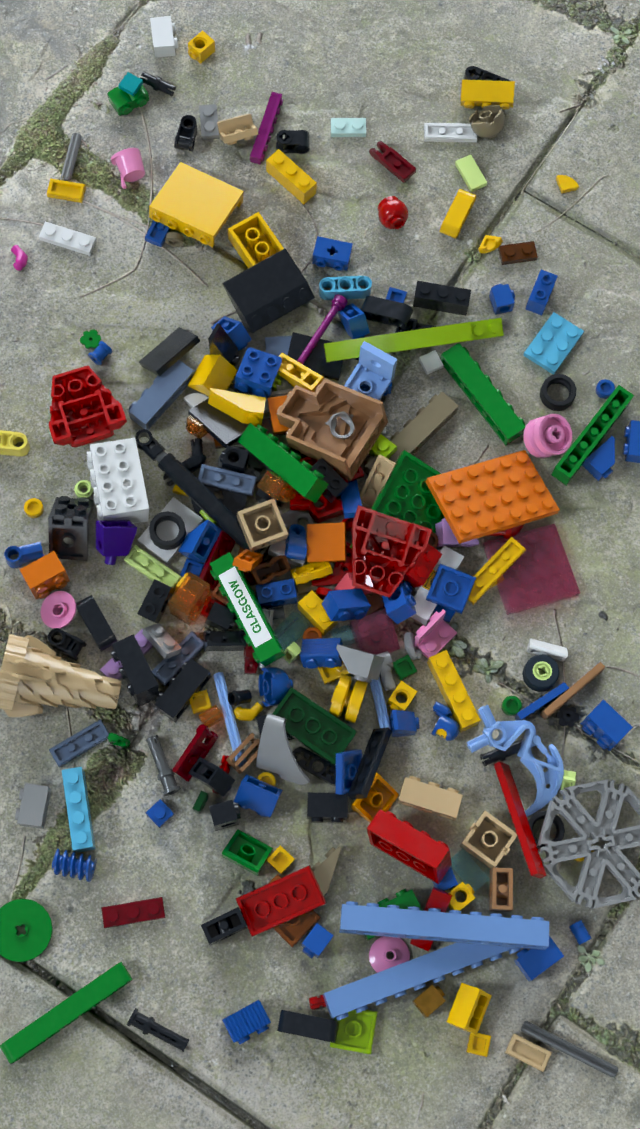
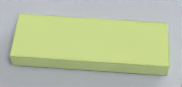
[124,545,182,588]

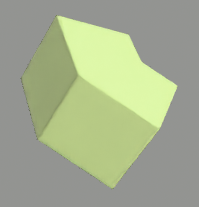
[283,642,301,664]
[561,770,576,790]

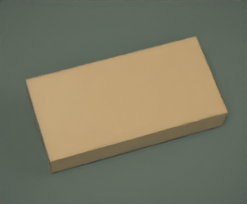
[505,1033,552,1072]

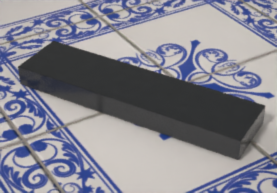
[347,727,392,799]

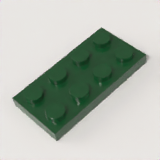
[273,687,357,766]

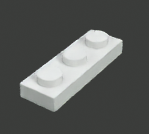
[39,221,97,256]

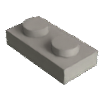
[199,104,219,140]
[142,623,182,659]

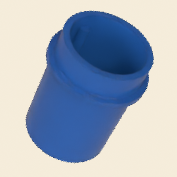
[569,920,591,945]

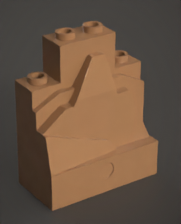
[276,378,388,481]

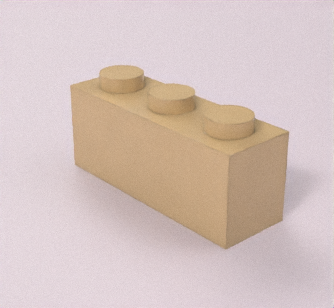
[397,776,463,821]

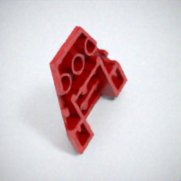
[49,365,127,448]
[352,505,432,598]

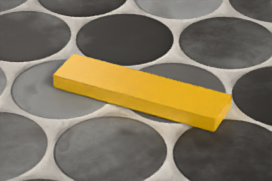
[468,537,526,605]

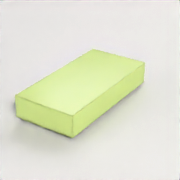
[455,155,487,192]

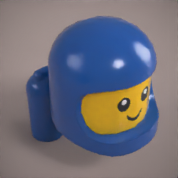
[431,701,460,741]

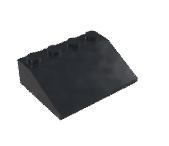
[222,248,315,333]

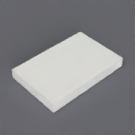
[138,497,203,564]

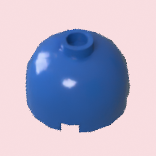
[258,667,293,707]

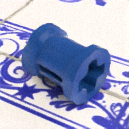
[88,341,113,366]

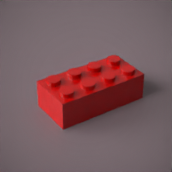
[367,809,452,884]

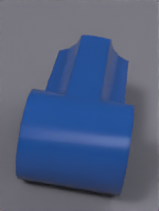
[4,542,44,568]

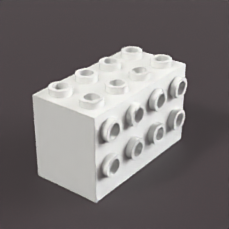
[86,438,149,524]

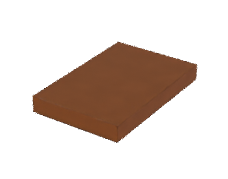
[268,874,321,947]

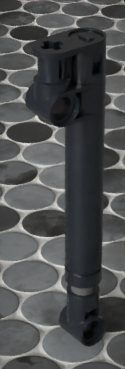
[135,429,265,553]

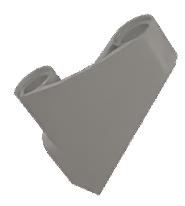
[256,713,310,785]

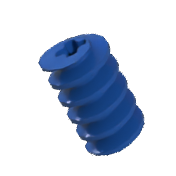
[52,848,97,882]

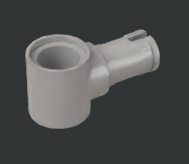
[377,651,396,692]

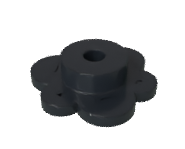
[556,705,579,727]

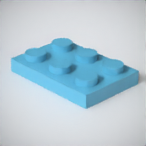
[523,312,584,375]

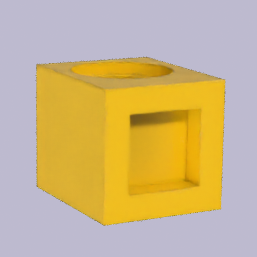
[188,30,215,64]
[387,681,418,711]
[448,882,475,911]

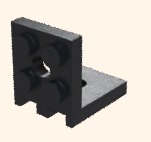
[48,496,94,561]

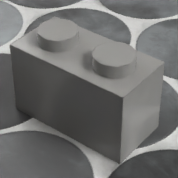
[15,783,51,829]

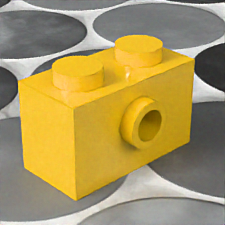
[298,590,338,636]
[446,983,492,1035]

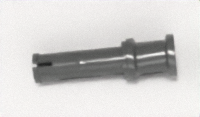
[146,735,181,796]

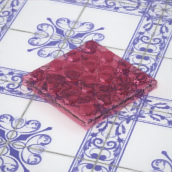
[483,523,580,615]

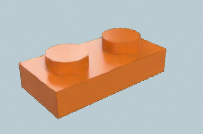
[233,549,264,572]

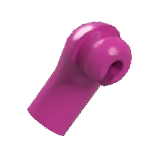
[11,245,28,271]

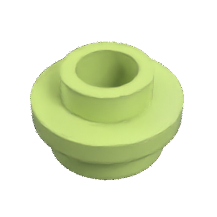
[74,480,93,498]

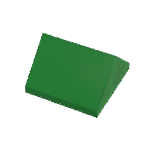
[222,829,273,876]

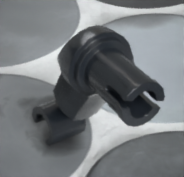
[163,438,207,486]

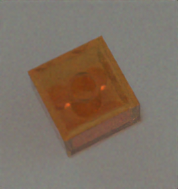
[168,572,212,626]

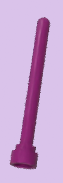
[297,294,348,364]

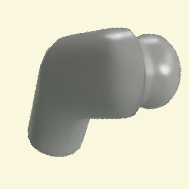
[404,632,422,661]

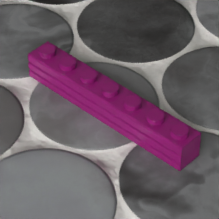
[250,92,284,164]

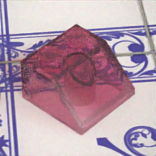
[349,609,400,655]

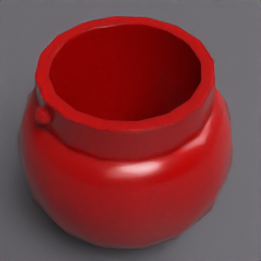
[378,196,408,229]

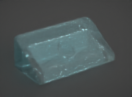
[274,611,310,651]

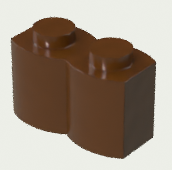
[245,555,291,586]

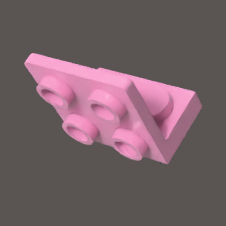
[414,609,457,659]

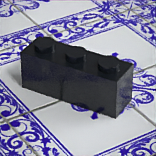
[413,281,471,316]
[155,658,212,723]

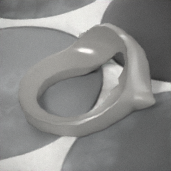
[325,411,355,439]

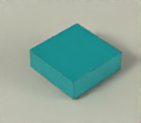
[118,72,143,96]

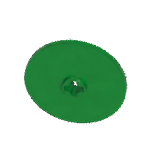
[0,899,53,962]

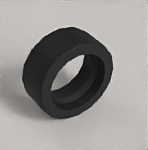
[540,374,577,411]
[149,511,186,550]
[528,811,565,849]

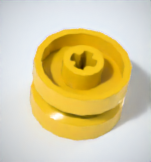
[329,674,368,724]

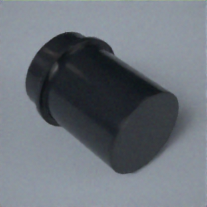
[228,689,252,706]

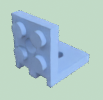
[344,341,397,401]

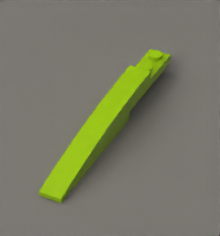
[324,318,504,362]

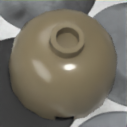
[469,105,505,139]

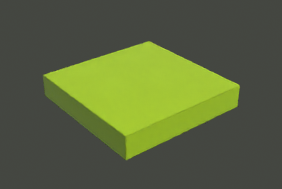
[330,1010,378,1055]

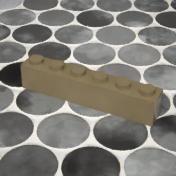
[365,391,459,476]

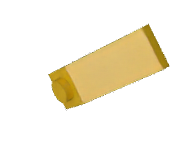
[278,353,324,393]
[208,388,266,426]

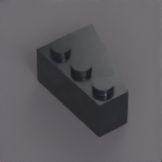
[110,634,159,707]

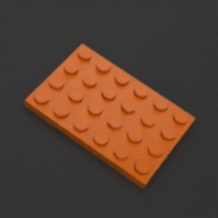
[426,450,560,544]

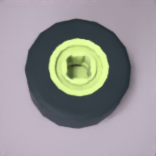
[522,654,560,692]

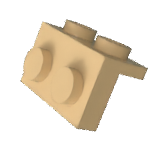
[217,113,258,145]

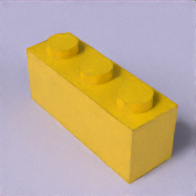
[461,80,515,110]
[266,149,317,204]

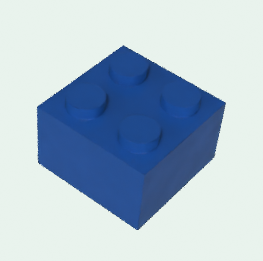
[580,699,633,751]

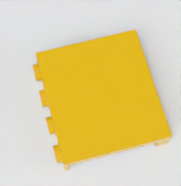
[149,162,244,247]

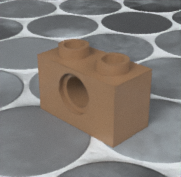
[489,868,513,912]

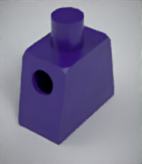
[96,520,137,565]

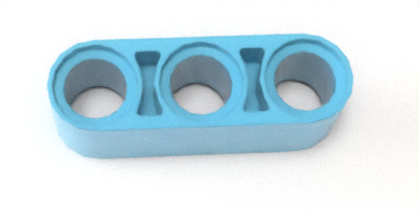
[319,276,372,300]

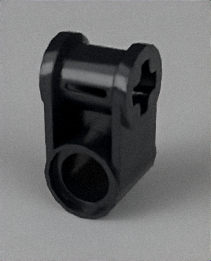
[174,115,197,152]
[276,130,310,154]
[48,628,87,661]

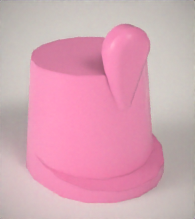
[111,148,145,189]

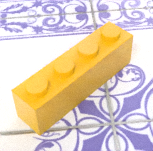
[427,650,481,733]

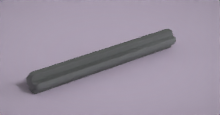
[521,1021,618,1078]

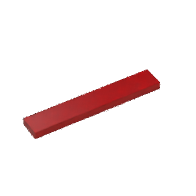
[494,761,547,879]

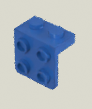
[235,347,282,399]

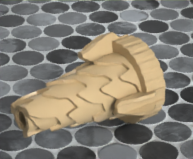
[0,634,122,717]

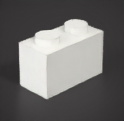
[150,16,178,58]

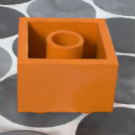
[19,551,70,599]

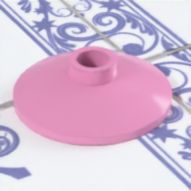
[41,591,76,629]
[369,936,410,973]

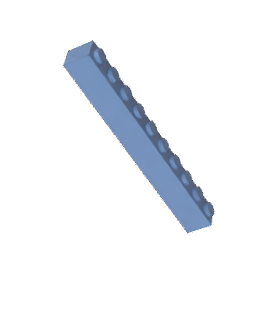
[339,901,549,950]
[322,943,521,1021]

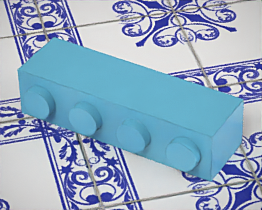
[62,767,95,853]

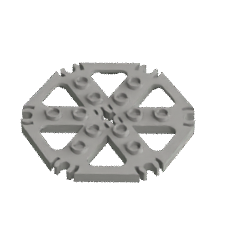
[537,779,640,909]

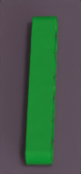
[0,962,133,1065]

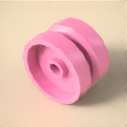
[524,414,572,459]

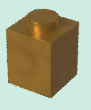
[412,984,446,1018]

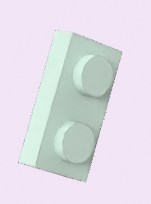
[331,118,366,137]

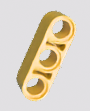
[439,189,476,239]

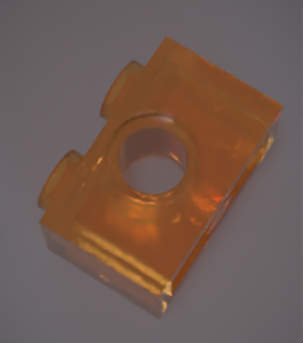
[257,470,296,503]

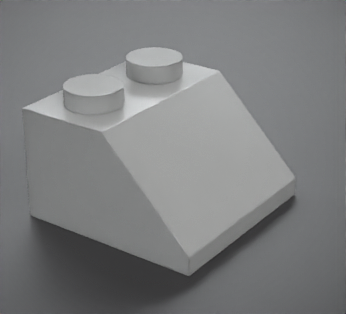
[336,644,384,682]

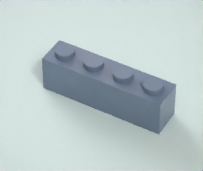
[128,360,194,430]

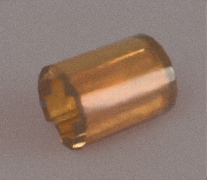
[198,704,224,728]

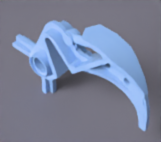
[466,705,564,817]

